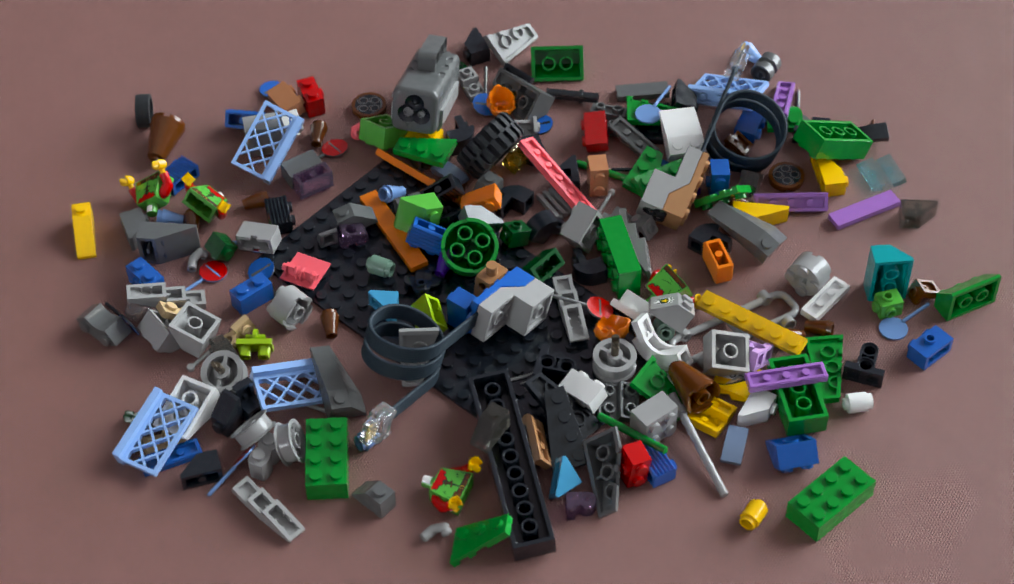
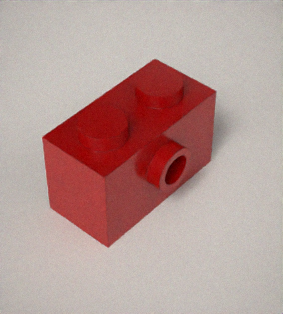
[296,76,326,118]
[581,110,609,153]
[620,440,652,488]

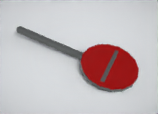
[318,139,348,159]
[553,294,613,319]

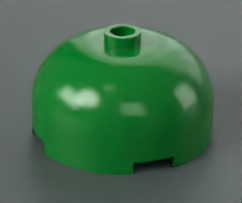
[441,218,499,277]

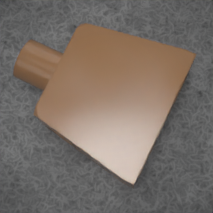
[474,260,508,297]

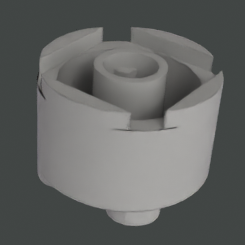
[785,251,831,297]
[266,285,313,330]

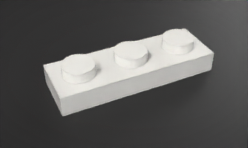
[800,276,850,321]

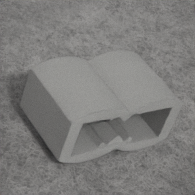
[248,432,280,481]

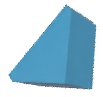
[368,290,399,322]
[548,456,582,500]

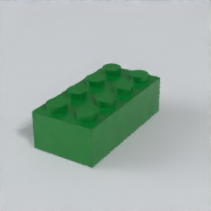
[793,120,873,160]
[596,215,642,299]
[767,353,829,436]
[305,417,349,500]
[785,456,876,542]

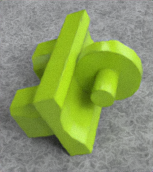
[236,329,274,360]

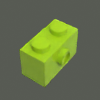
[411,293,447,332]

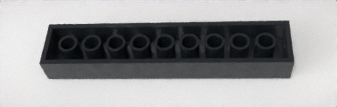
[468,369,556,561]

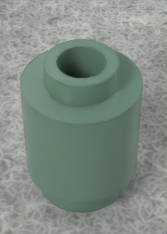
[366,254,395,278]
[653,318,675,341]

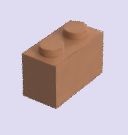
[266,80,306,116]
[587,154,609,197]

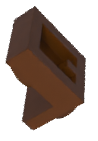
[723,131,754,156]
[907,279,940,305]

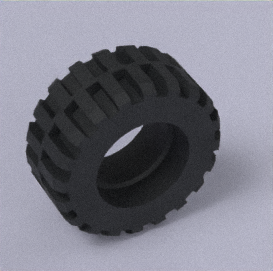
[457,112,525,179]

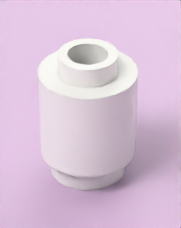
[842,391,874,414]

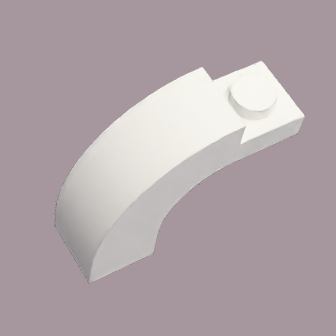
[631,313,693,371]

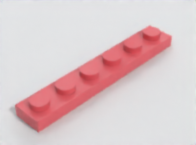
[517,136,595,209]

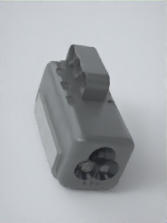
[391,34,460,134]

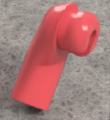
[350,122,360,140]

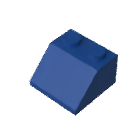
[765,434,819,473]

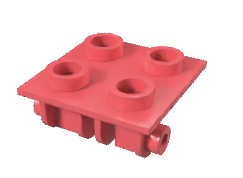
[280,252,331,291]

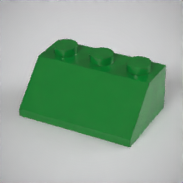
[530,45,584,82]
[934,274,1002,321]

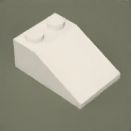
[659,107,706,162]
[152,375,220,441]

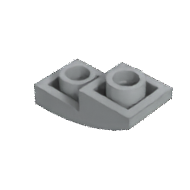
[458,66,484,102]

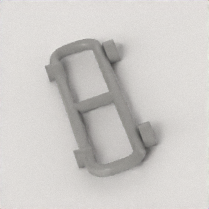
[668,290,799,369]

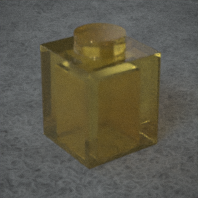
[501,142,528,175]

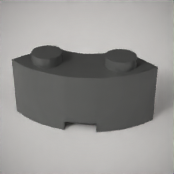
[76,303,132,346]

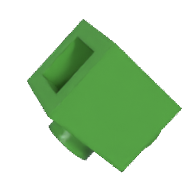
[871,288,904,319]

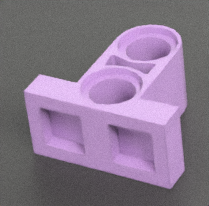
[749,340,774,372]

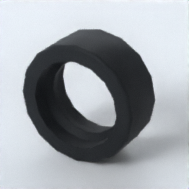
[135,94,153,128]

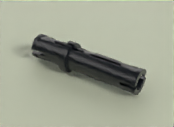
[546,88,599,104]

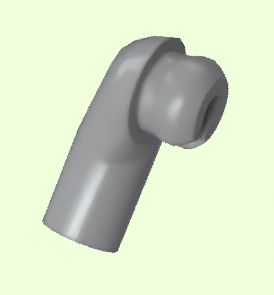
[187,248,208,272]
[419,522,452,542]

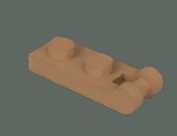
[522,414,552,470]

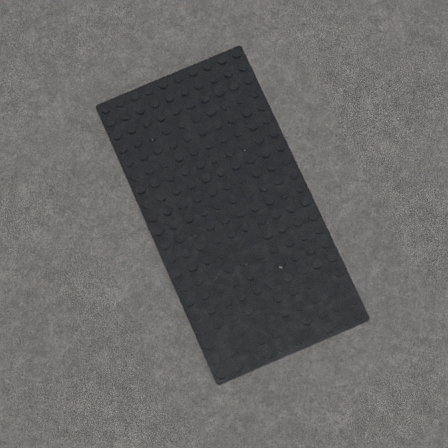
[257,160,666,454]

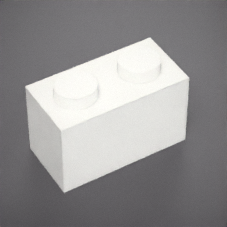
[558,368,608,414]

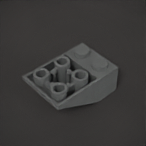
[136,221,201,264]

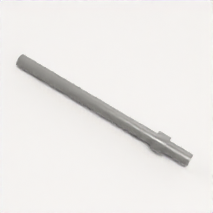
[669,392,729,498]

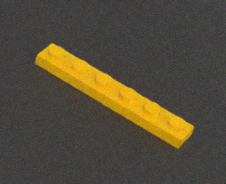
[696,290,808,355]

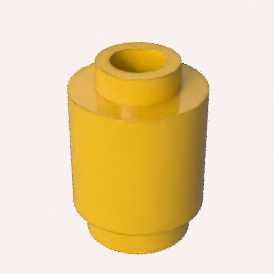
[739,499,768,531]

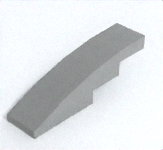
[618,208,652,279]
[552,274,589,343]
[126,282,206,309]
[231,475,305,543]

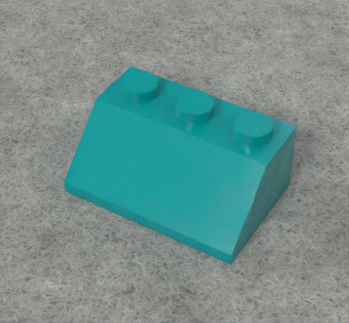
[863,244,914,301]

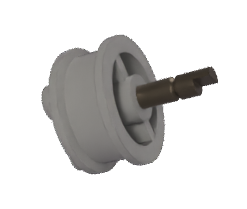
[592,334,637,384]
[200,350,248,395]

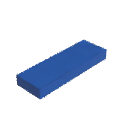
[138,438,203,477]

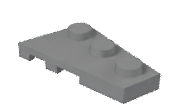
[483,23,538,65]
[399,327,439,387]

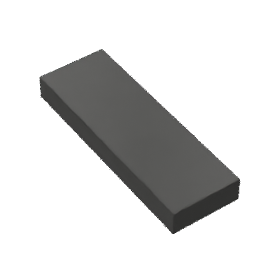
[615,81,670,101]
[608,116,659,157]

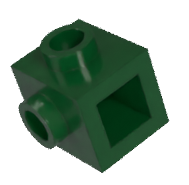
[500,220,532,249]
[204,231,238,262]

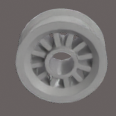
[230,409,276,451]
[273,419,306,466]

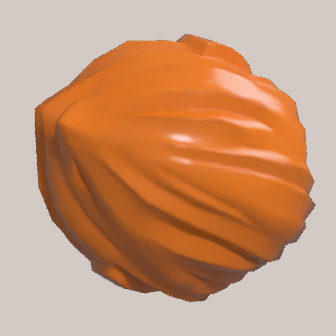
[486,84,516,116]
[594,315,631,341]

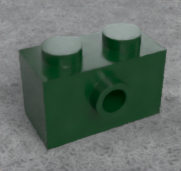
[521,247,565,282]

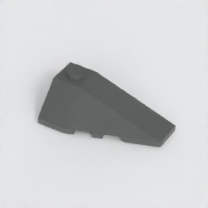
[493,67,555,120]
[707,201,787,264]
[309,345,367,418]
[582,426,622,518]

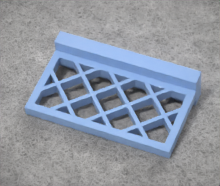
[688,73,769,111]
[231,100,304,185]
[249,358,323,412]
[112,387,199,477]

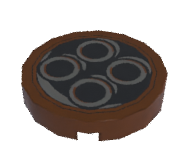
[351,92,387,119]
[768,162,805,192]

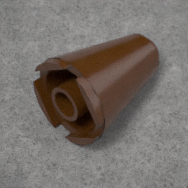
[147,112,186,162]
[668,360,721,414]

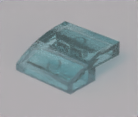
[856,153,907,192]

